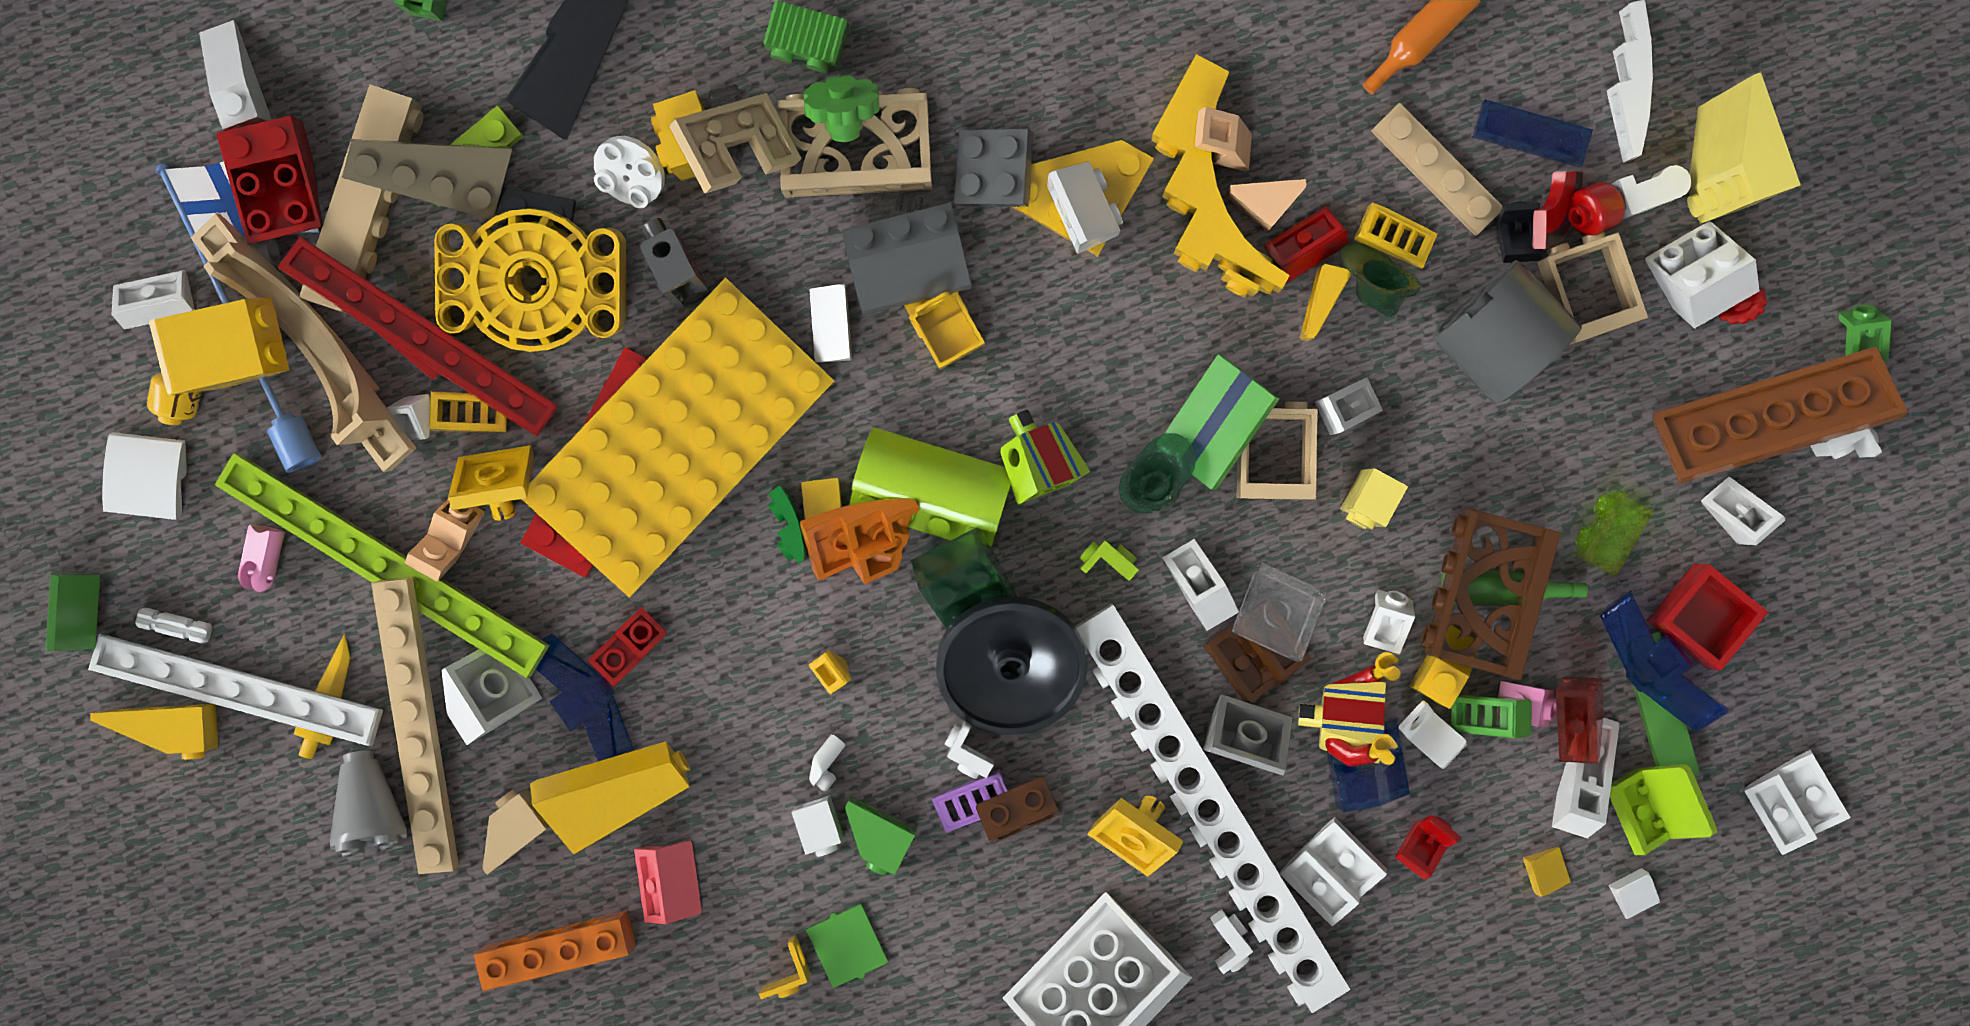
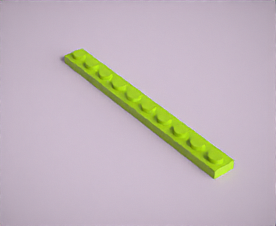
[215,453,550,678]

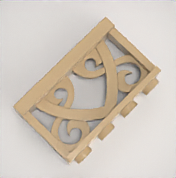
[777,88,933,198]

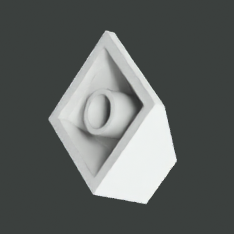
[442,649,542,745]

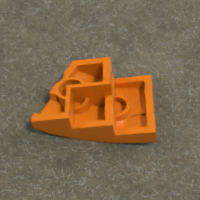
[800,499,919,585]

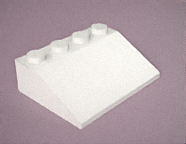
[1003,892,1192,1026]

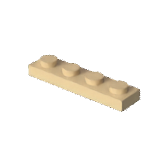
[1371,102,1502,236]

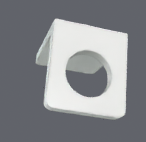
[1398,700,1467,769]

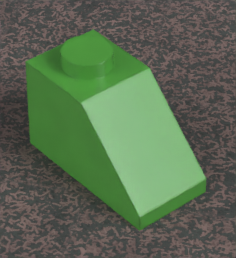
[845,796,916,876]

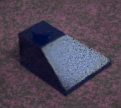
[1326,720,1410,813]

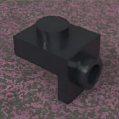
[1496,201,1543,263]

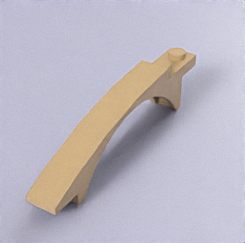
[191,214,416,472]

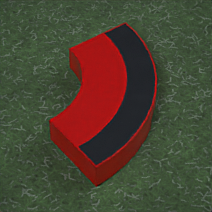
[1533,171,1583,249]

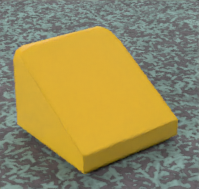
[1523,846,1571,897]

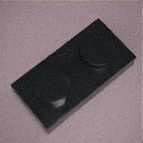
[496,187,577,234]

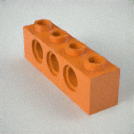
[474,910,636,991]

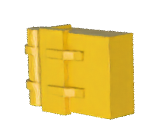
[904,291,985,370]

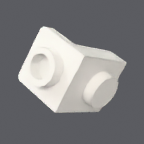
[944,721,994,779]
[1210,909,1253,974]

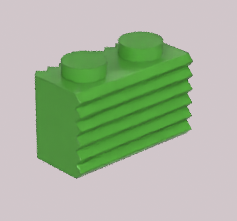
[763,0,850,73]

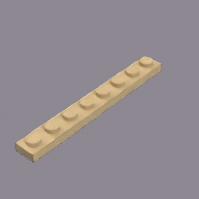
[371,577,459,874]

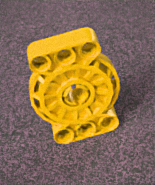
[434,208,626,352]

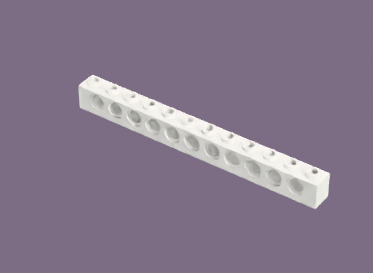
[1075,603,1350,1013]

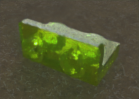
[1574,490,1653,577]

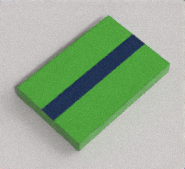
[1156,354,1280,490]

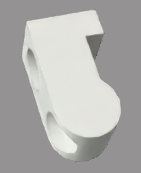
[1611,165,1691,220]

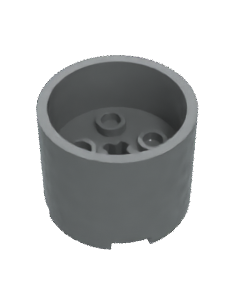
[1432,260,1582,404]

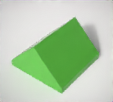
[46,571,100,651]

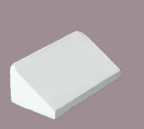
[111,270,195,329]
[810,284,852,363]

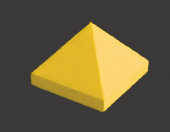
[809,650,851,695]

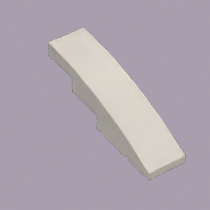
[1607,0,1653,163]

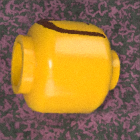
[147,373,202,425]

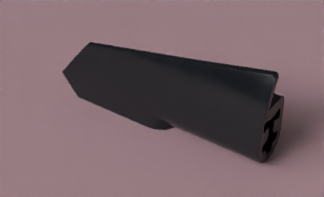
[505,0,629,140]

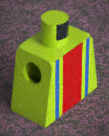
[1000,410,1090,505]

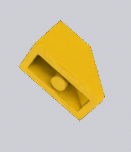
[1409,625,1477,709]

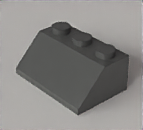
[842,203,972,315]

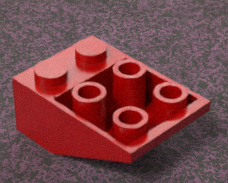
[216,116,323,245]

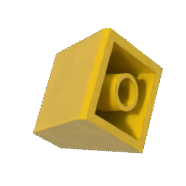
[149,297,290,396]

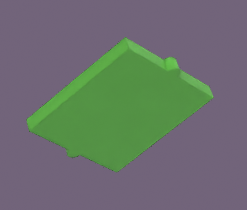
[806,903,889,988]

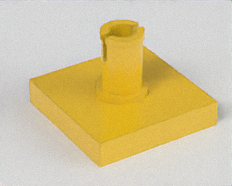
[448,445,535,521]
[1087,796,1184,877]

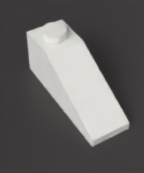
[199,20,272,131]
[1552,711,1620,838]

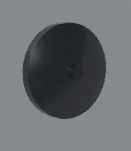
[936,597,1087,735]

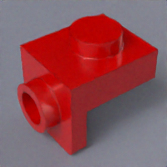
[1395,815,1460,880]

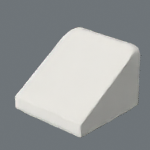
[387,394,430,440]
[1608,868,1660,919]

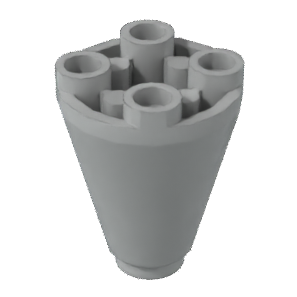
[330,751,407,857]

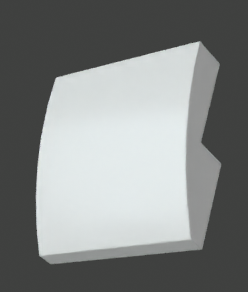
[102,432,187,520]
[1744,750,1850,855]
[1280,817,1387,926]

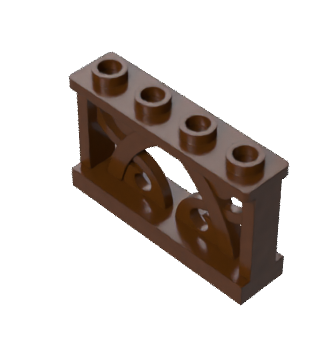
[1422,508,1561,680]

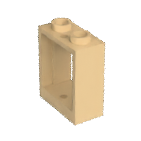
[1537,232,1648,345]
[1236,402,1318,500]

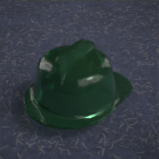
[1340,243,1421,317]
[1118,433,1196,514]

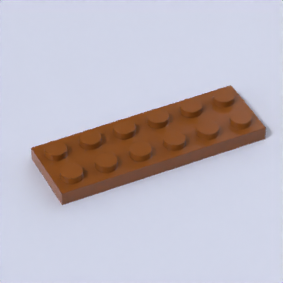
[1652,346,1908,484]

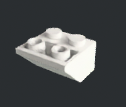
[1645,221,1760,329]

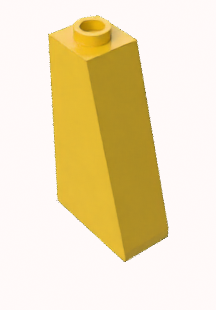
[530,741,690,854]

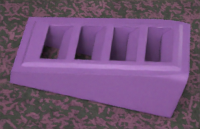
[932,769,1009,833]

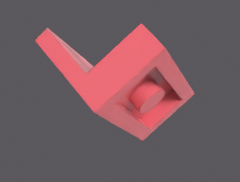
[634,841,702,924]

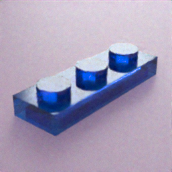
[1472,99,1593,168]

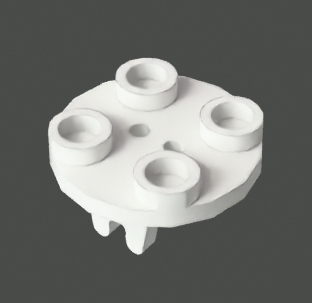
[594,136,665,208]

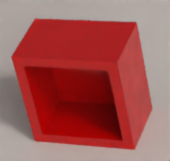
[1647,563,1768,671]

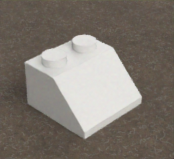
[1047,161,1123,254]

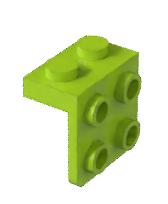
[1610,764,1717,856]

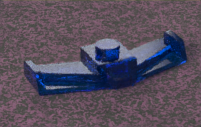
[1600,590,1729,733]
[536,634,634,761]

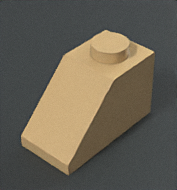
[483,789,550,875]

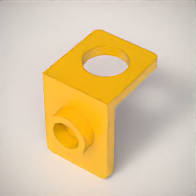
[1220,250,1272,297]
[759,935,811,999]

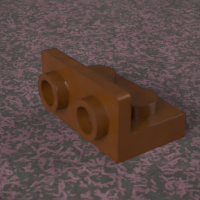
[976,777,1061,843]

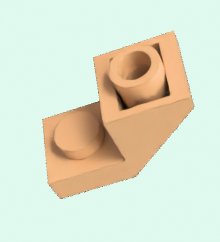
[1195,107,1252,172]
[405,499,485,582]

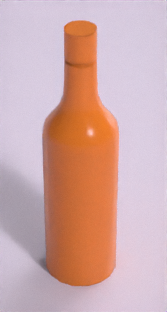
[1362,0,1481,95]

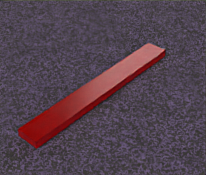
[278,236,558,438]

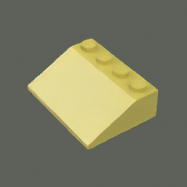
[1687,72,1801,224]

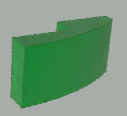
[768,485,808,564]

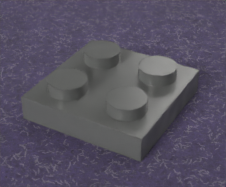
[954,129,1034,207]

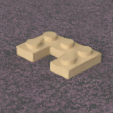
[669,93,802,194]

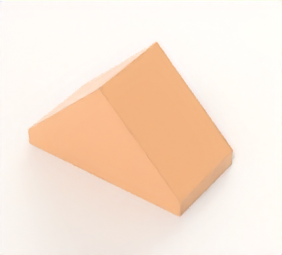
[1227,179,1306,232]

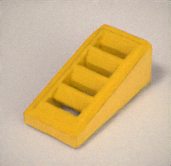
[1354,202,1438,269]
[1300,264,1352,341]
[429,391,507,433]

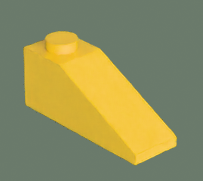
[90,704,218,760]

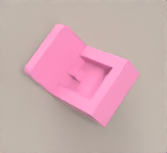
[1497,681,1558,727]

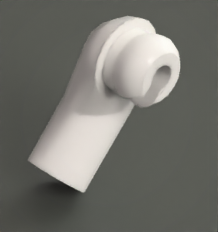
[809,734,845,791]

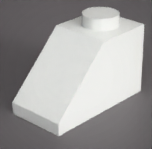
[1162,539,1239,631]

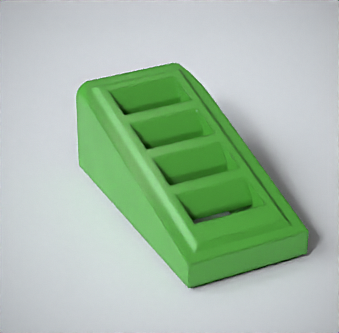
[1451,694,1532,738]

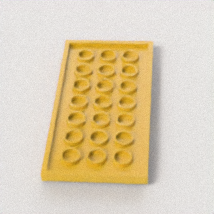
[522,277,834,598]

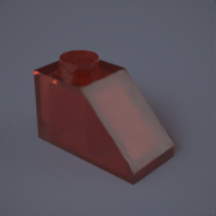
[1556,677,1604,764]

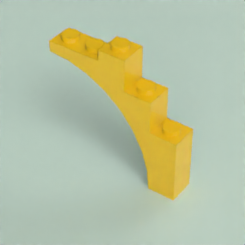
[1151,54,1290,294]

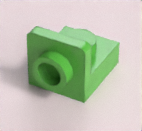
[1838,305,1892,362]

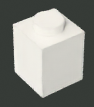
[792,795,844,857]

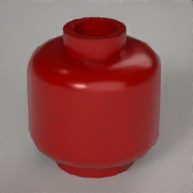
[1568,182,1625,236]

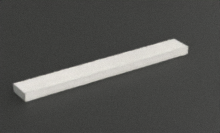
[88,634,383,746]

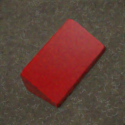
[1263,206,1349,283]

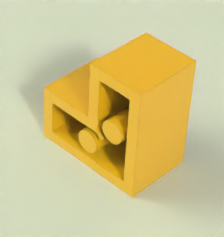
[651,90,705,181]

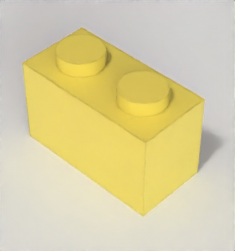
[1340,468,1408,530]

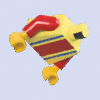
[1298,652,1401,767]

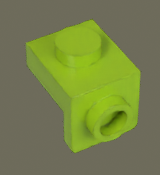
[1079,540,1139,581]

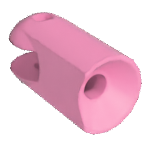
[238,524,285,592]

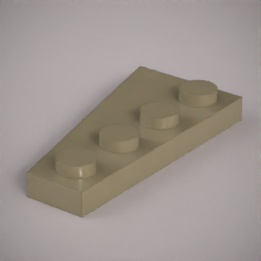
[342,139,512,219]

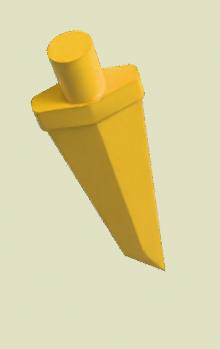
[294,633,351,759]

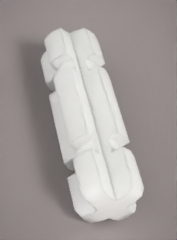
[136,608,212,643]

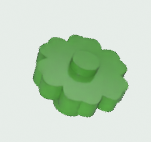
[804,76,880,142]

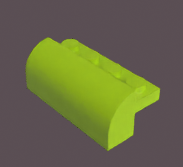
[849,427,1011,552]

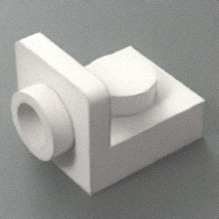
[1810,428,1882,459]
[1363,590,1415,654]

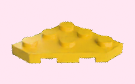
[1012,140,1154,257]

